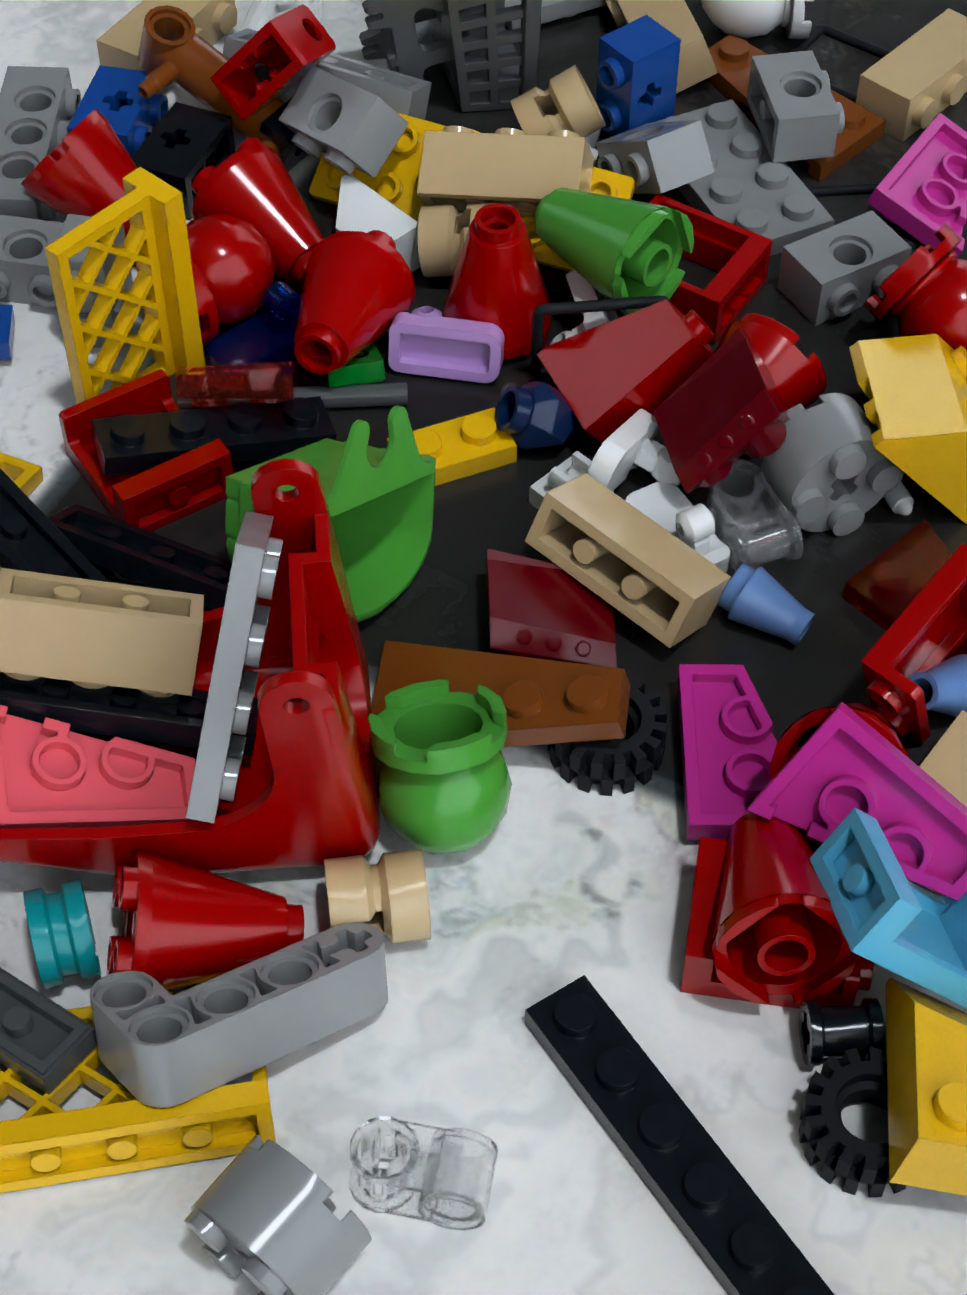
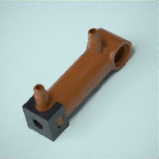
[138,5,308,171]

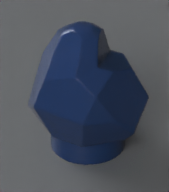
[495,381,581,452]

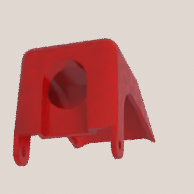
[0,459,380,875]

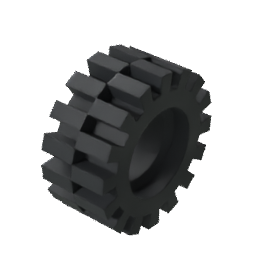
[548,676,668,796]
[798,1047,907,1197]

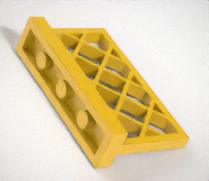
[45,167,206,405]
[0,992,276,1193]

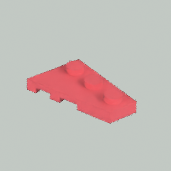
[0,705,196,828]

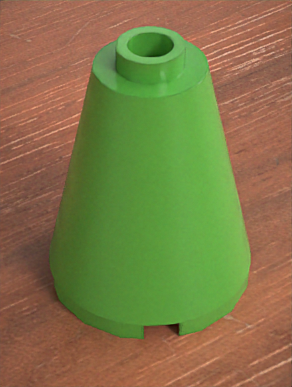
[535,187,694,315]

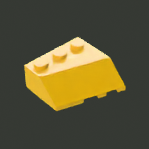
[849,334,967,524]
[886,978,967,1196]

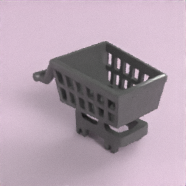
[359,0,542,112]

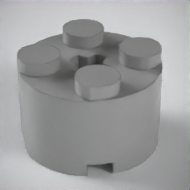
[757,393,904,536]
[184,1135,372,1295]

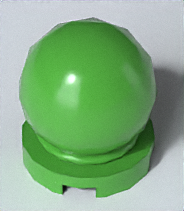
[368,679,512,854]

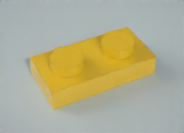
[387,407,517,486]

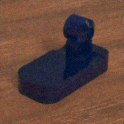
[207,281,301,388]

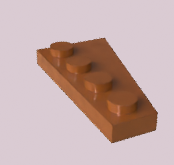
[707,34,886,183]
[371,640,631,757]

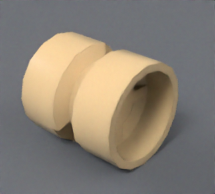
[511,65,606,137]
[417,203,492,278]
[324,849,431,944]

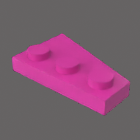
[867,113,967,259]
[677,664,818,841]
[747,702,967,901]

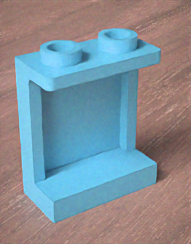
[809,807,967,1008]

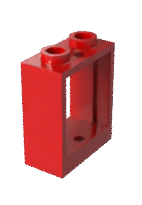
[649,194,773,345]

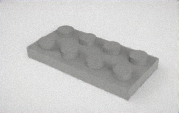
[652,99,835,256]
[186,511,283,823]

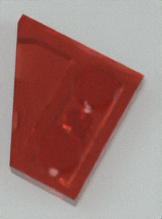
[176,361,297,407]

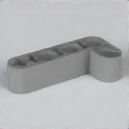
[89,922,388,1108]

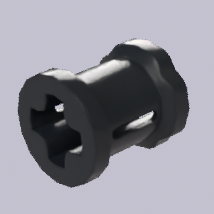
[799,998,885,1066]

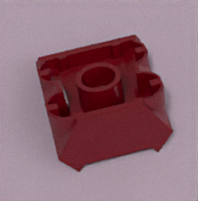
[653,328,790,494]
[486,549,617,668]

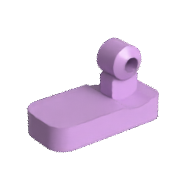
[388,306,505,383]

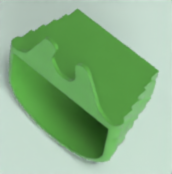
[225,405,436,623]

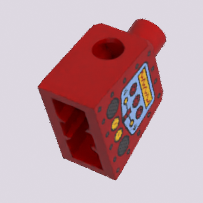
[210,4,336,121]

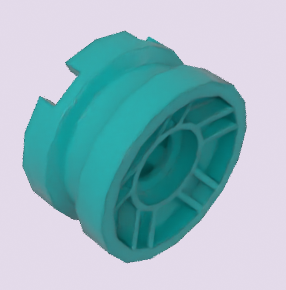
[23,879,101,989]

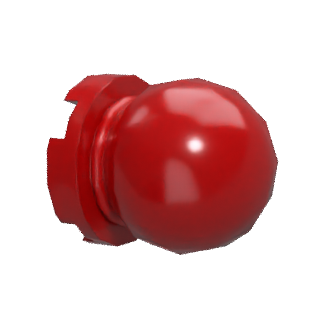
[133,214,276,346]
[863,224,967,350]

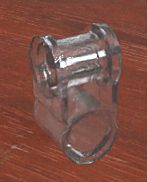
[706,459,804,572]
[349,1116,498,1230]

